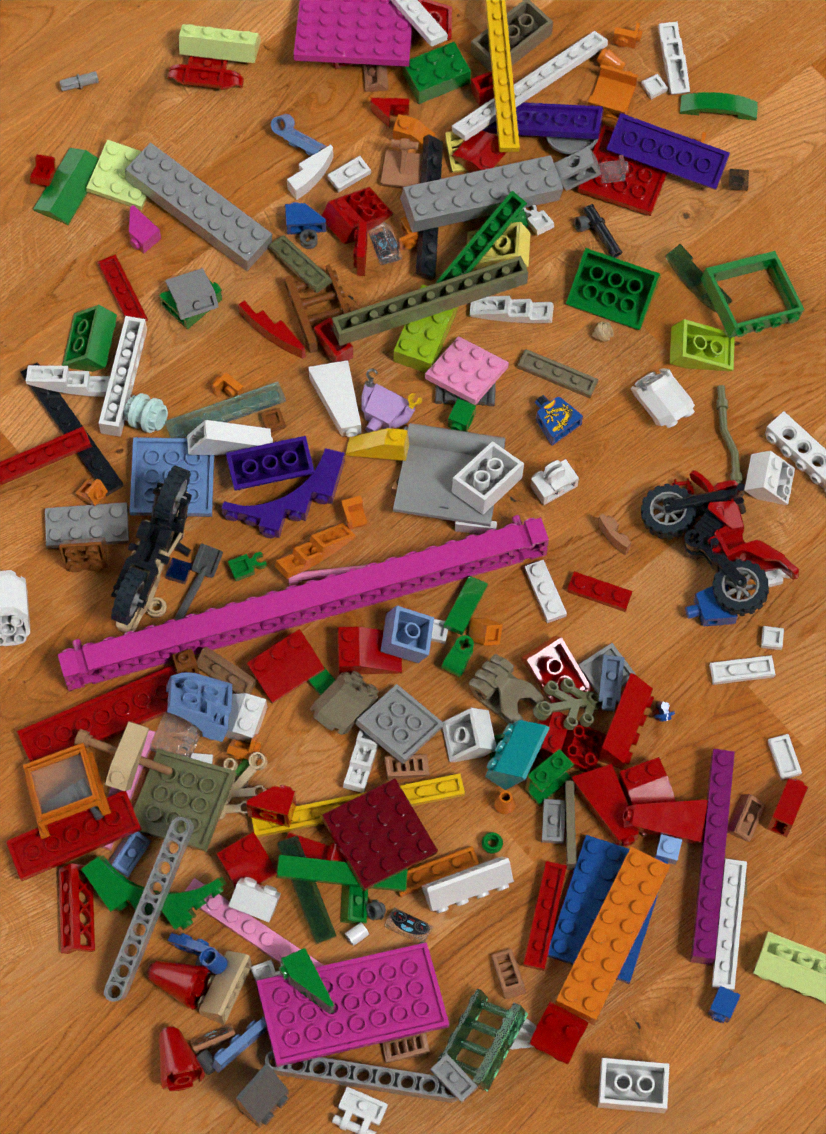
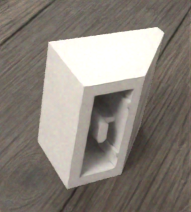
[744,451,795,505]

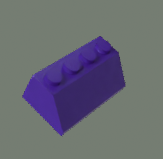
[226,436,315,491]

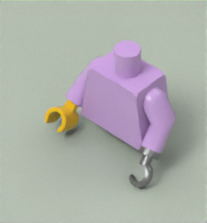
[361,368,422,432]

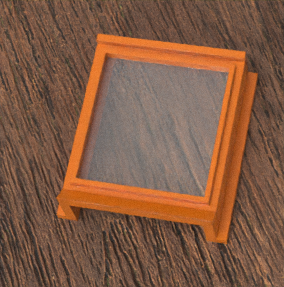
[23,743,111,839]

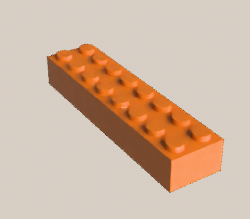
[555,847,670,1025]

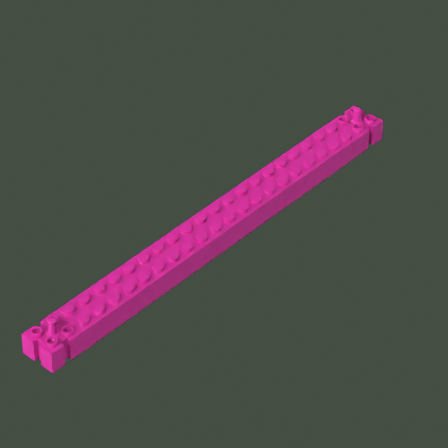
[58,515,549,691]

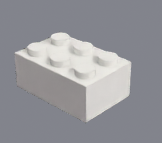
[452,441,524,514]
[598,1058,669,1113]

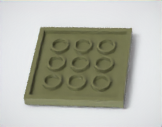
[134,749,237,852]

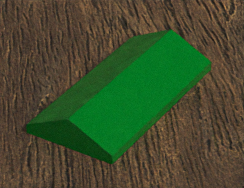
[33,148,99,225]

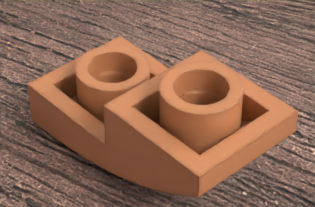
[598,514,631,555]

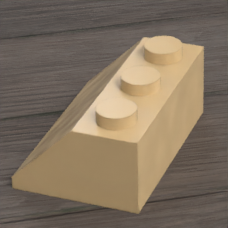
[198,951,252,1025]

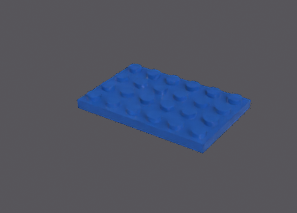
[547,835,668,984]

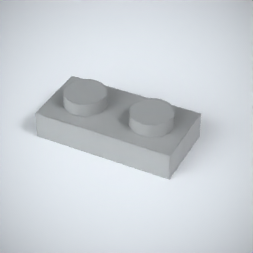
[542,799,565,844]
[431,1054,478,1103]

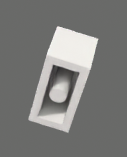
[229,877,281,922]

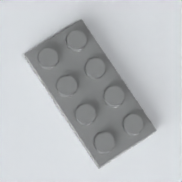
[45,502,129,549]

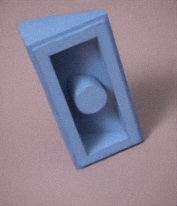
[108,832,151,877]

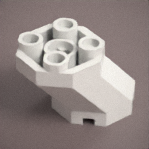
[631,368,695,428]
[0,570,30,646]

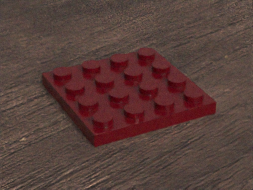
[321,778,438,891]

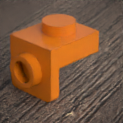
[613,22,643,49]
[398,216,418,251]
[75,479,108,506]
[227,734,262,760]

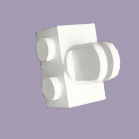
[530,459,579,506]

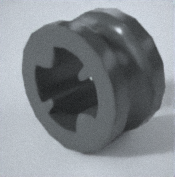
[300,229,318,249]

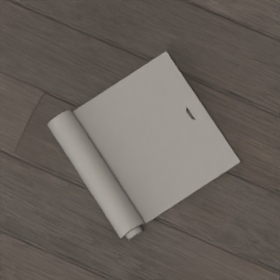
[393,423,506,526]

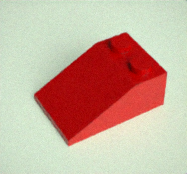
[338,627,402,675]
[521,636,593,712]
[618,757,676,836]

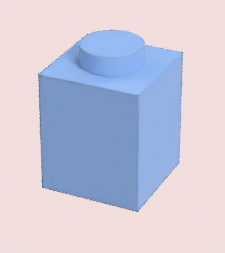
[655,834,682,865]

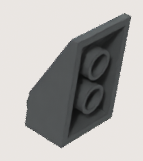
[236,1064,289,1128]

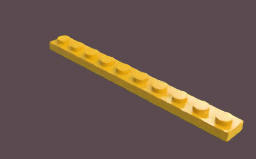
[485,0,520,152]
[252,773,465,838]

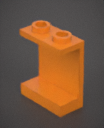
[587,64,638,121]

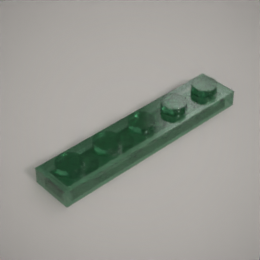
[277,835,337,945]

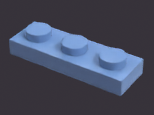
[212,1017,267,1073]

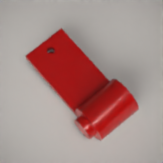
[281,832,346,862]

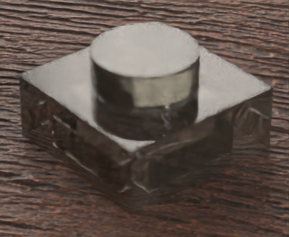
[728,169,749,191]

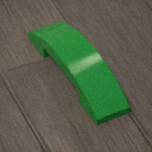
[680,92,758,121]

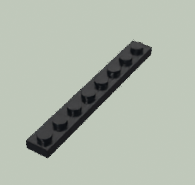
[416,134,443,281]
[20,362,124,497]

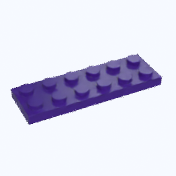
[483,100,603,139]
[607,113,730,190]

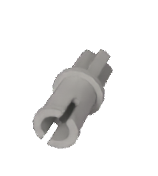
[60,71,99,91]

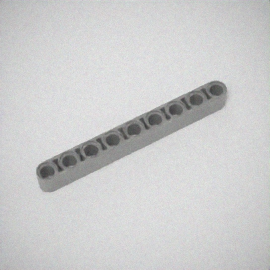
[104,817,194,1002]
[265,1051,458,1103]

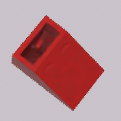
[321,187,394,245]
[537,711,606,772]

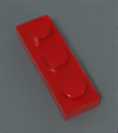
[567,571,633,612]

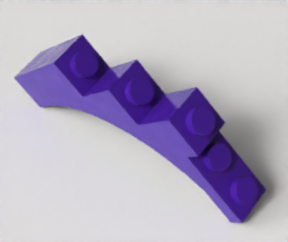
[222,448,345,538]

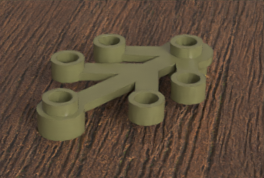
[533,678,602,730]

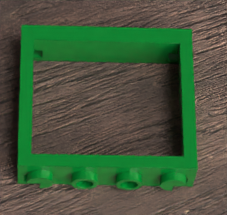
[700,251,805,338]

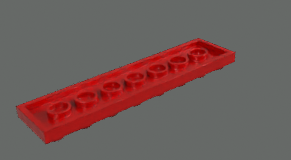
[17,665,177,762]

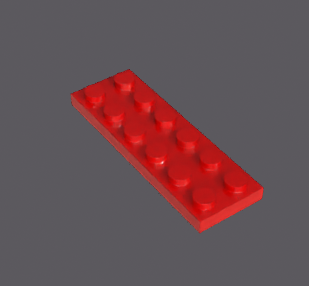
[6,791,142,881]

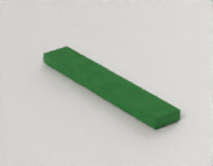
[276,855,408,892]

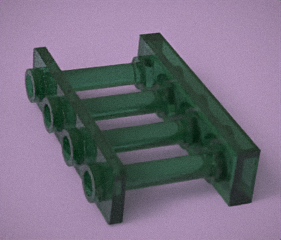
[438,989,528,1092]

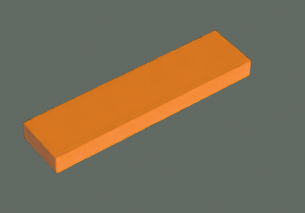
[398,846,480,897]

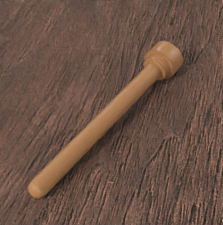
[75,729,173,775]

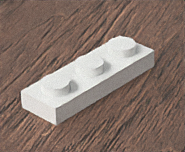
[524,560,567,623]

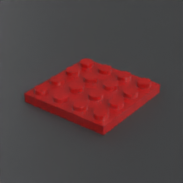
[578,125,668,216]

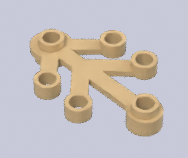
[219,752,268,820]

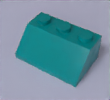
[485,720,549,790]

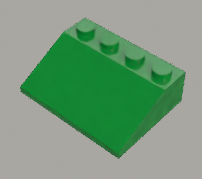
[566,248,662,330]

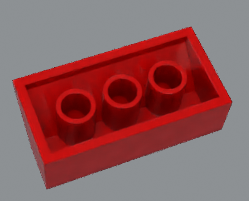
[599,673,654,770]

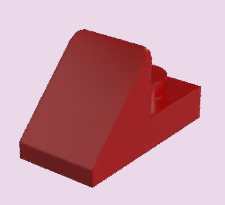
[371,97,409,127]

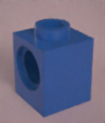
[708,986,740,1023]

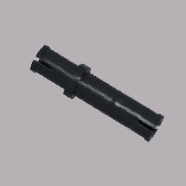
[583,204,623,258]

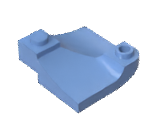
[166,673,232,742]

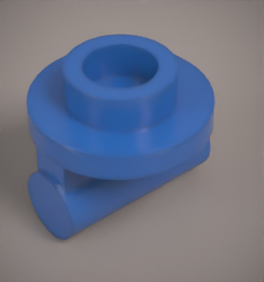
[654,701,675,722]

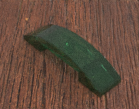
[665,244,733,313]

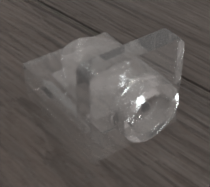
[599,155,629,183]

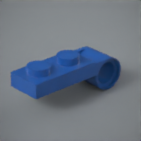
[167,933,228,974]

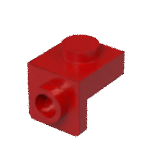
[30,154,56,186]

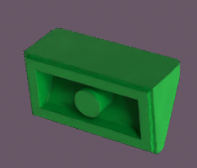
[340,885,368,924]

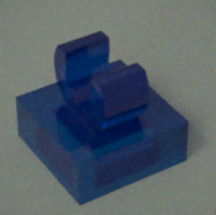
[165,558,192,584]

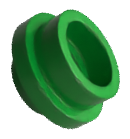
[482,832,503,854]

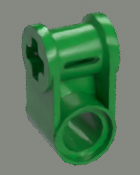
[441,635,474,678]

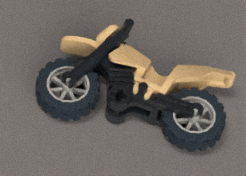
[111,465,192,633]

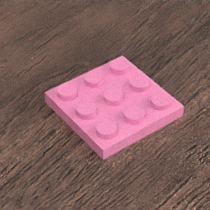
[425,336,509,405]

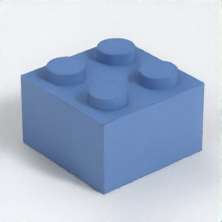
[381,606,434,663]

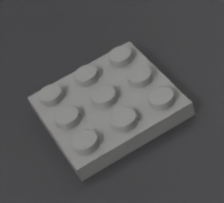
[356,684,444,764]

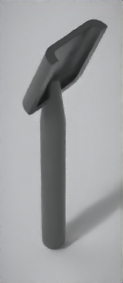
[174,543,223,621]

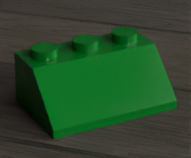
[62,305,117,372]

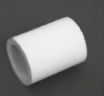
[345,922,369,946]

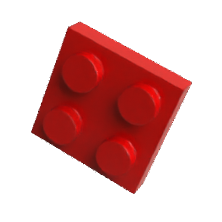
[353,222,368,276]

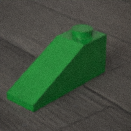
[279,948,335,1014]

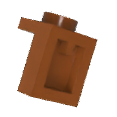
[172,649,200,674]

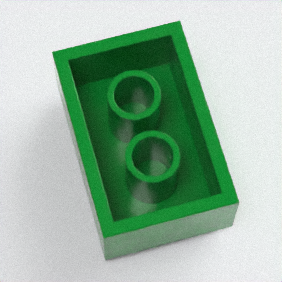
[403,41,471,104]

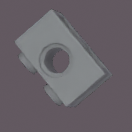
[554,147,601,191]

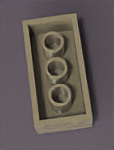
[471,0,553,71]

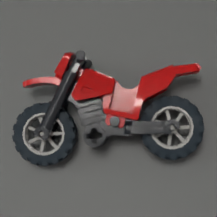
[641,470,799,616]

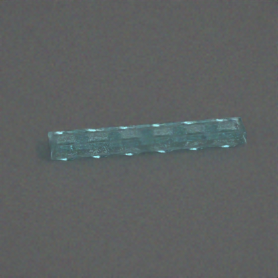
[165,382,286,438]

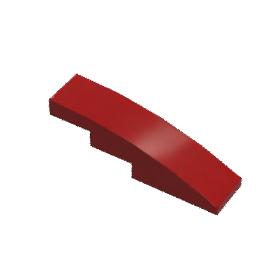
[238,300,306,359]

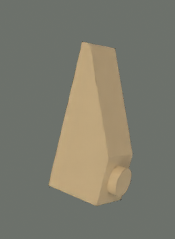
[105,721,149,791]

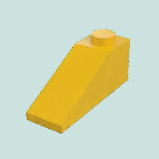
[346,428,409,461]

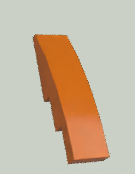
[275,523,355,579]

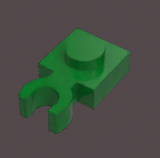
[228,552,267,582]

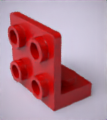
[529,1002,589,1064]

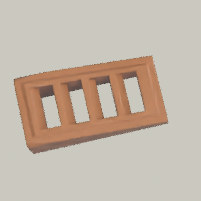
[385,755,430,781]
[491,949,526,999]
[382,1032,430,1063]

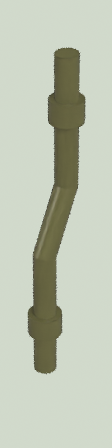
[716,385,743,484]

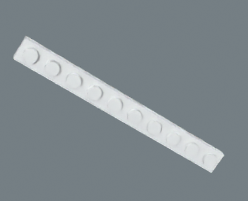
[452,31,608,141]

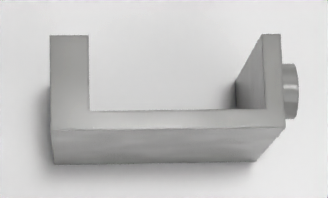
[165,268,219,320]

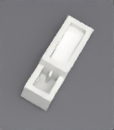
[287,145,333,200]

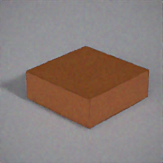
[260,408,286,432]

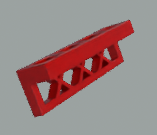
[59,863,95,954]

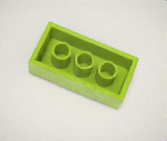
[394,285,459,373]

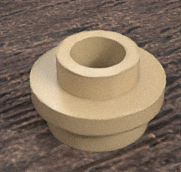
[147,597,167,618]

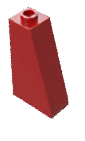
[571,764,639,847]
[623,800,708,844]

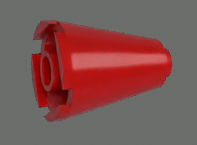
[147,960,211,1010]
[159,1026,205,1092]

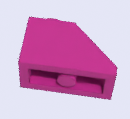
[129,205,161,253]

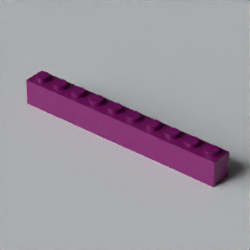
[690,749,735,965]

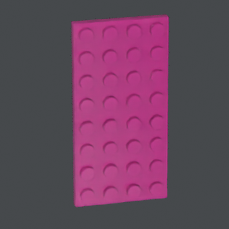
[256,942,450,1067]

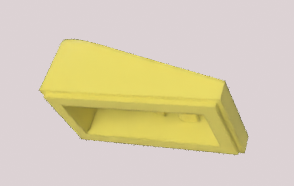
[445,131,467,173]

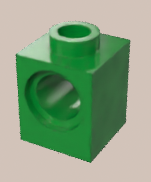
[448,399,476,432]

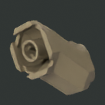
[310,671,379,735]

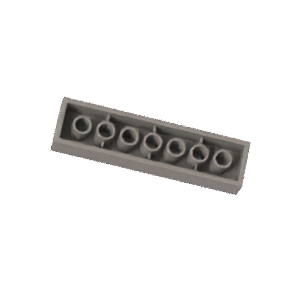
[125,142,272,271]
[400,155,563,233]

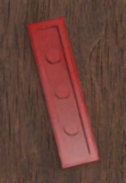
[98,254,148,321]

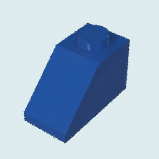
[285,202,326,235]

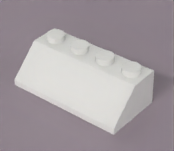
[421,856,514,914]

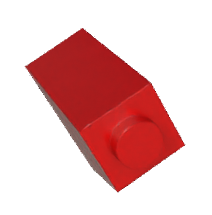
[767,778,808,838]

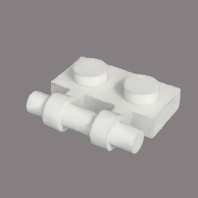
[332,1087,388,1134]

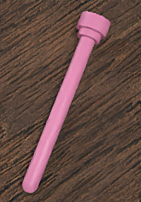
[288,565,366,586]

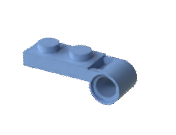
[271,114,327,156]

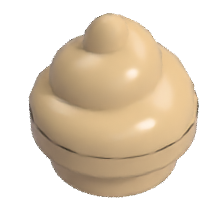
[592,322,614,342]

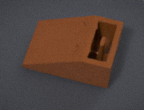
[59,537,108,572]

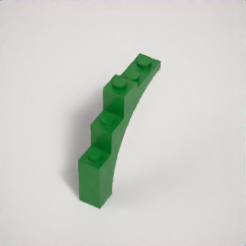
[81,855,227,930]

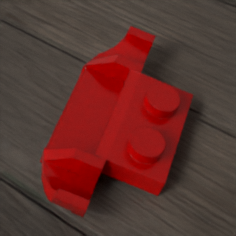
[167,56,244,90]

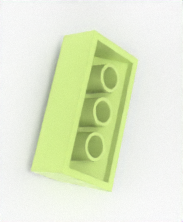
[179,24,261,63]
[754,932,826,1004]

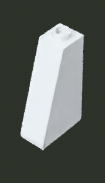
[308,360,361,437]
[187,420,273,455]

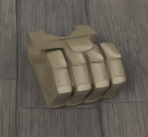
[469,654,544,724]

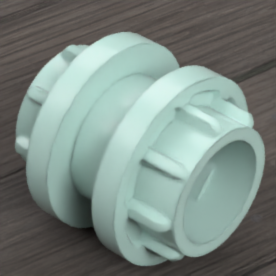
[124,393,168,433]

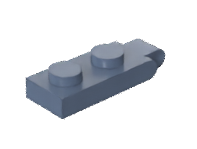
[598,655,625,712]

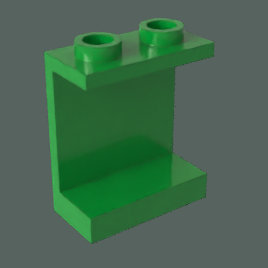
[525,749,574,806]

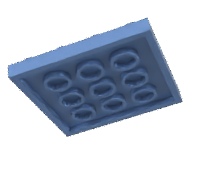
[130,437,214,517]

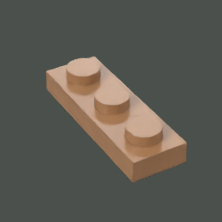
[197,647,257,694]

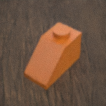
[393,114,435,150]

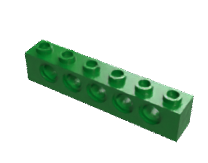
[435,191,527,284]

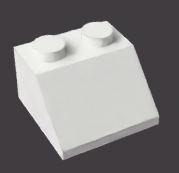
[225,693,267,744]
[443,708,496,763]

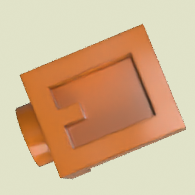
[212,372,245,400]

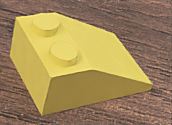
[467,222,531,269]

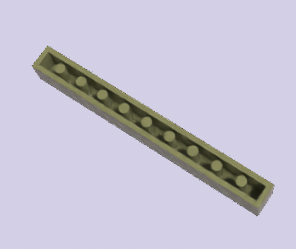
[332,256,528,346]

